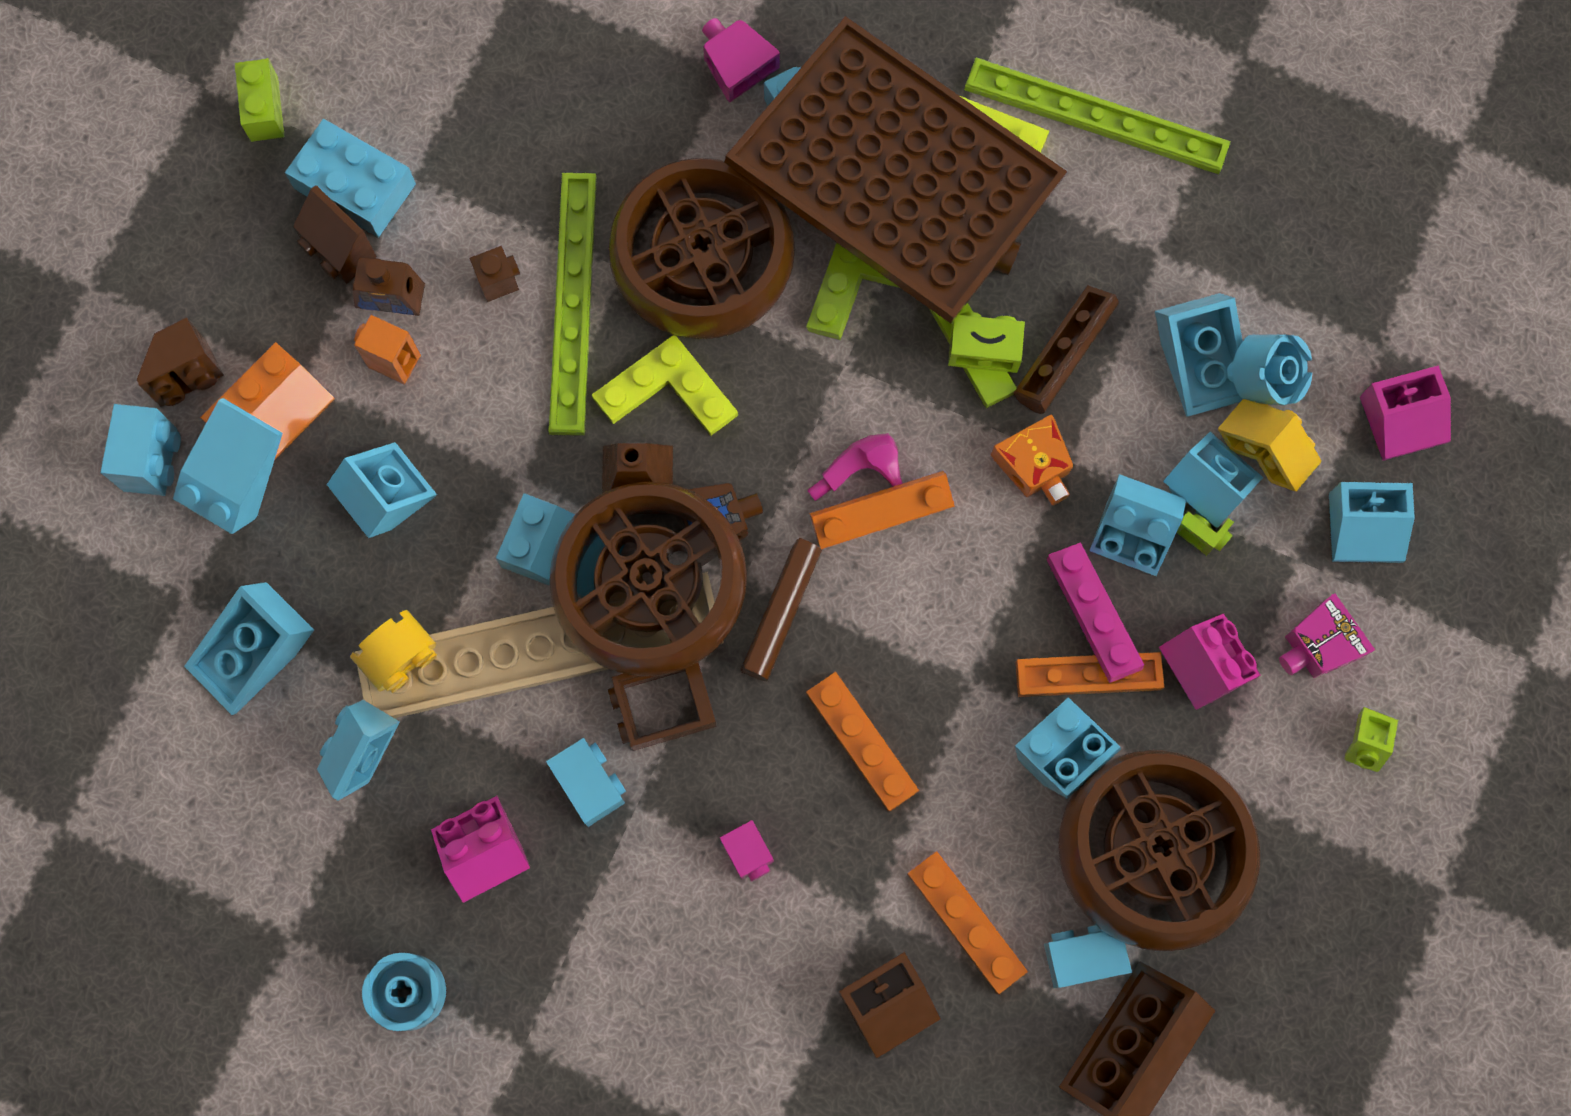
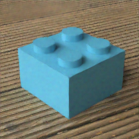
[100,404,181,496]

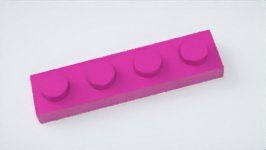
[1047,542,1144,683]

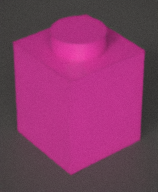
[720,820,774,882]

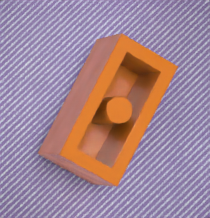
[354,315,421,385]

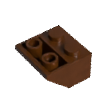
[137,317,224,407]
[838,952,941,1058]

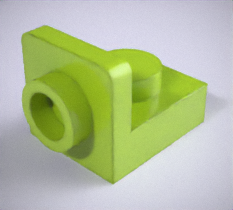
[1176,511,1234,556]
[1344,707,1398,772]

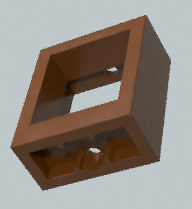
[608,662,717,751]

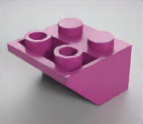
[1360,366,1451,461]
[1159,614,1261,710]
[431,796,530,903]

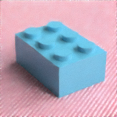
[285,118,416,238]

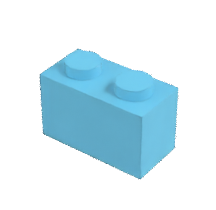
[546,738,626,827]
[1044,925,1132,988]

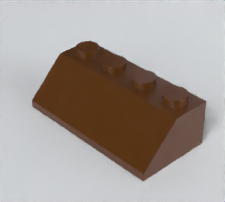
[1059,961,1216,1116]

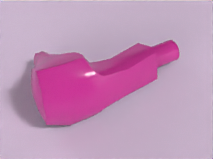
[807,433,903,501]

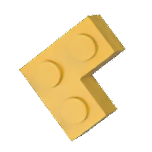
[1218,399,1322,492]

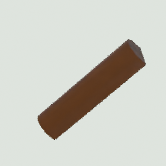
[1014,285,1119,414]
[741,538,822,681]

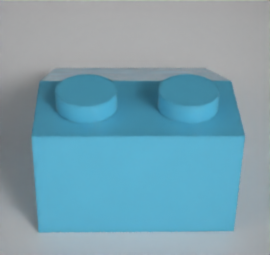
[1155,293,1243,417]
[173,398,283,534]
[496,493,625,598]
[184,582,314,715]

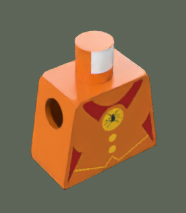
[991,414,1073,506]

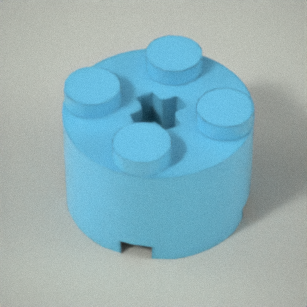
[1227,334,1313,406]
[362,953,446,1031]

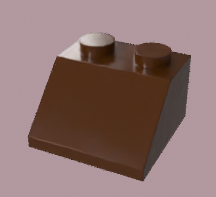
[293,185,377,284]

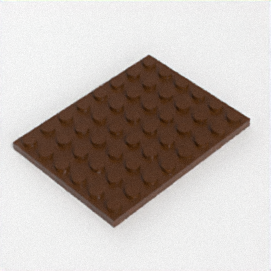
[724,16,1067,324]

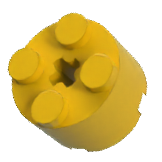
[350,610,437,693]

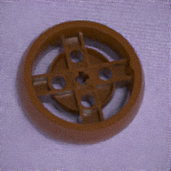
[609,158,795,339]
[550,481,747,676]
[1058,750,1260,951]

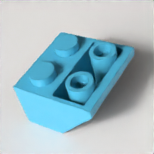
[1090,474,1186,576]
[1329,482,1415,563]
[1015,697,1121,798]

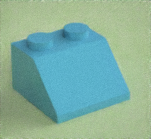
[1163,432,1264,528]
[327,442,437,538]
[317,700,400,801]

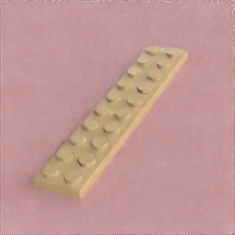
[355,572,724,718]

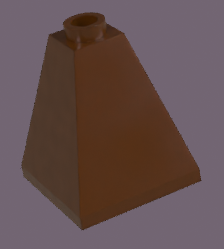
[602,443,673,514]

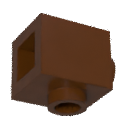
[469,245,520,302]

